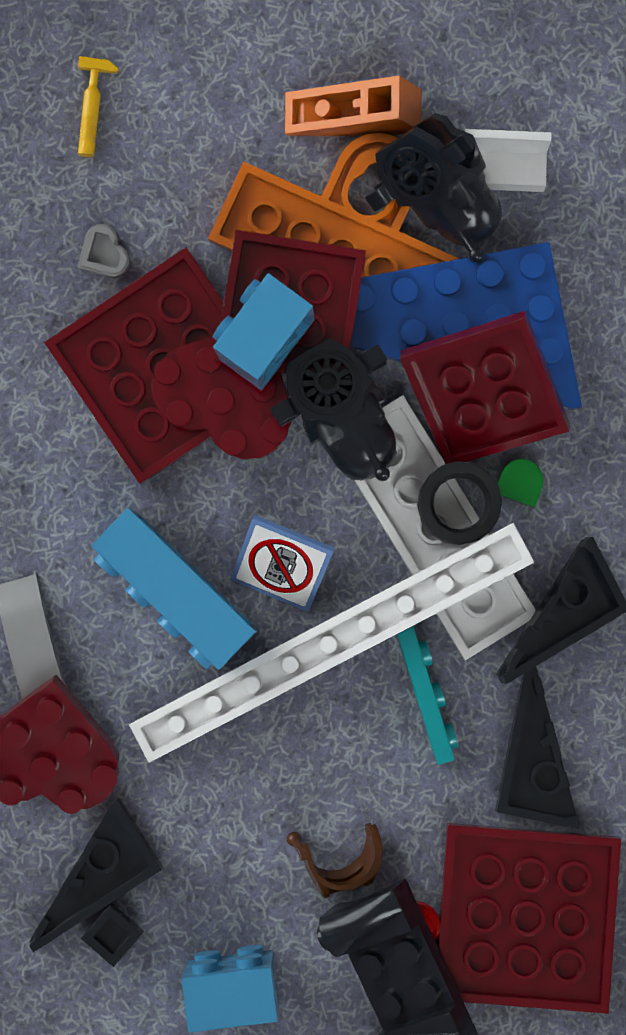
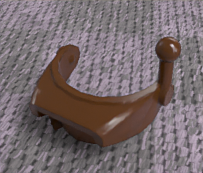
[287,823,383,898]

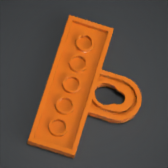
[208,133,460,277]

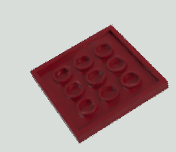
[44,247,223,485]
[437,823,621,1014]

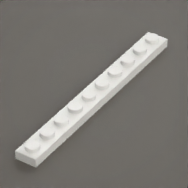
[129,522,535,763]

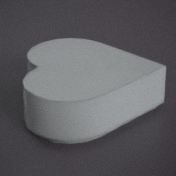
[77,224,130,278]

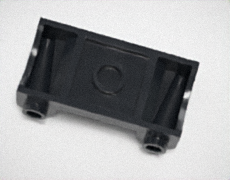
[317,878,479,1035]

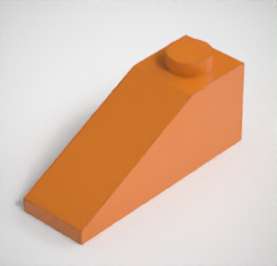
[285,75,422,136]

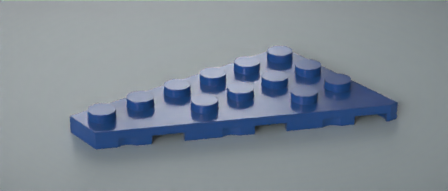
[350,242,582,410]

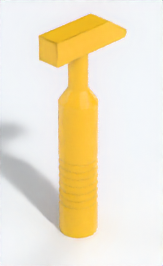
[78,56,118,157]

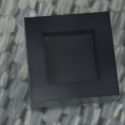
[81,903,144,967]

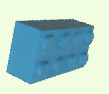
[91,508,258,670]

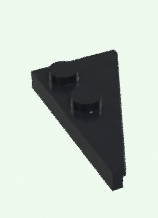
[496,537,626,684]
[495,667,580,829]
[29,798,163,953]

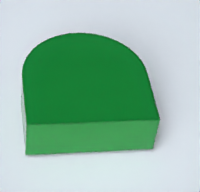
[497,459,543,508]

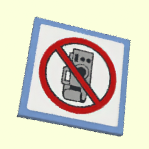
[230,514,335,612]

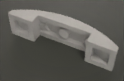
[0,574,66,699]

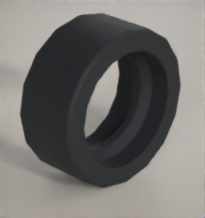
[417,461,502,545]

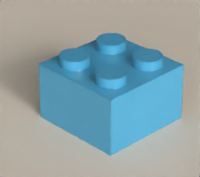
[213,273,314,391]
[181,945,279,1033]

